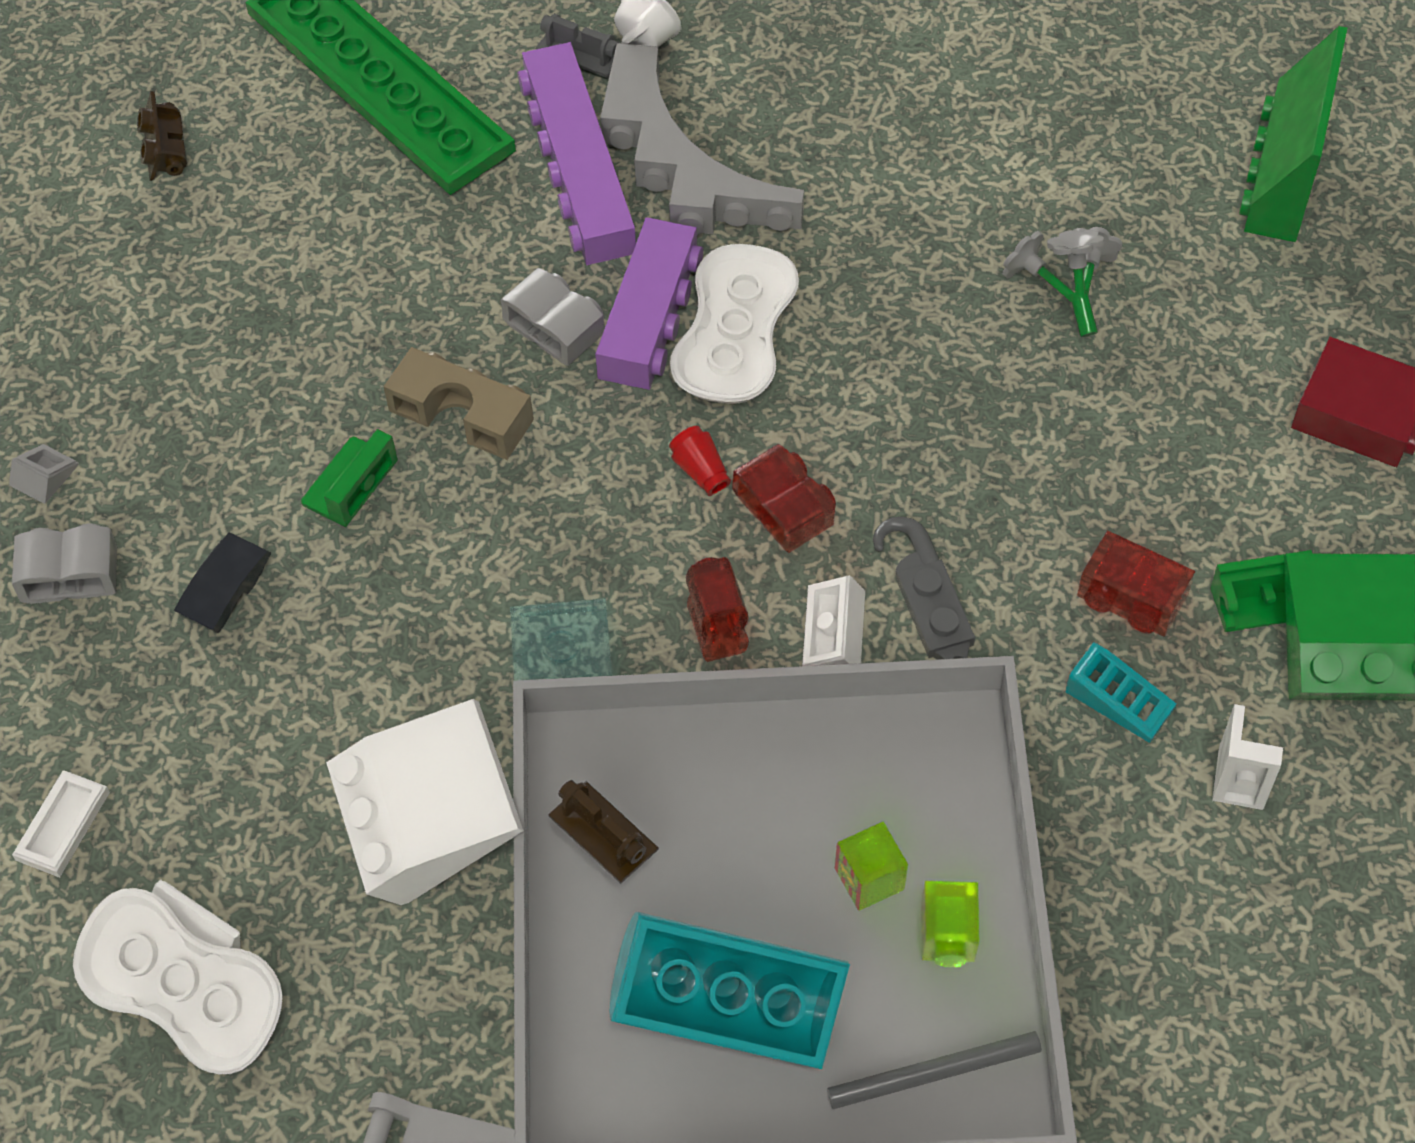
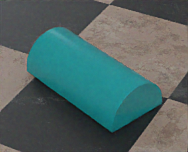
[609,912,850,1069]

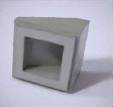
[9,444,79,504]

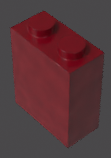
[1291,336,1415,468]

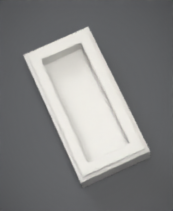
[12,770,110,878]

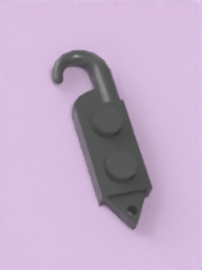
[873,516,975,660]

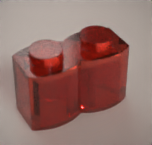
[732,444,836,553]
[686,557,749,662]

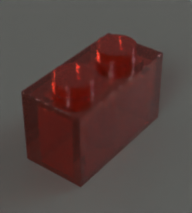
[1077,530,1195,637]

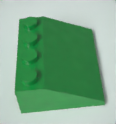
[1239,26,1348,242]
[1284,553,1415,701]

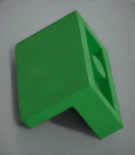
[301,429,398,527]

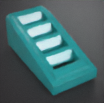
[1065,642,1177,743]

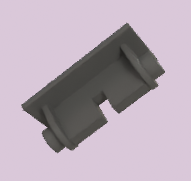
[536,13,620,78]

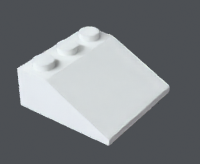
[326,699,524,905]

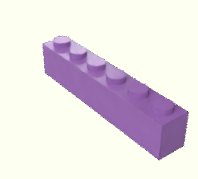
[517,42,636,265]

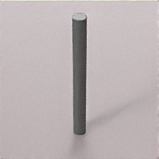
[827,1031,1042,1109]

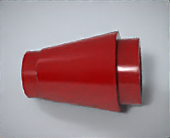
[669,425,731,496]

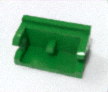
[1210,550,1312,632]

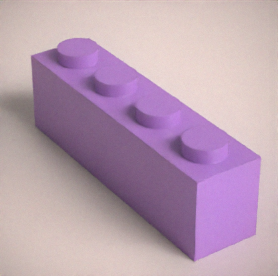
[595,217,703,390]

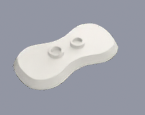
[670,244,799,404]
[73,888,282,1074]

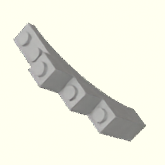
[600,43,804,235]

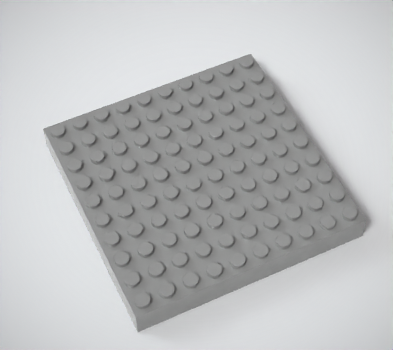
[513,656,1077,1143]

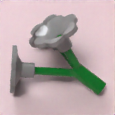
[1002,227,1122,337]

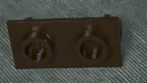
[137,91,187,181]
[548,780,659,884]

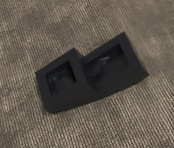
[174,532,271,633]

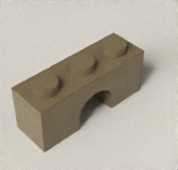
[383,347,534,460]

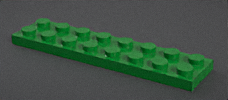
[245,0,516,195]

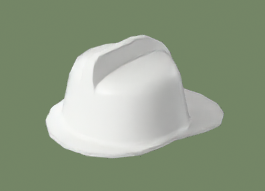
[614,0,682,47]

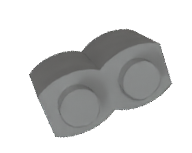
[501,268,604,366]
[12,523,117,604]

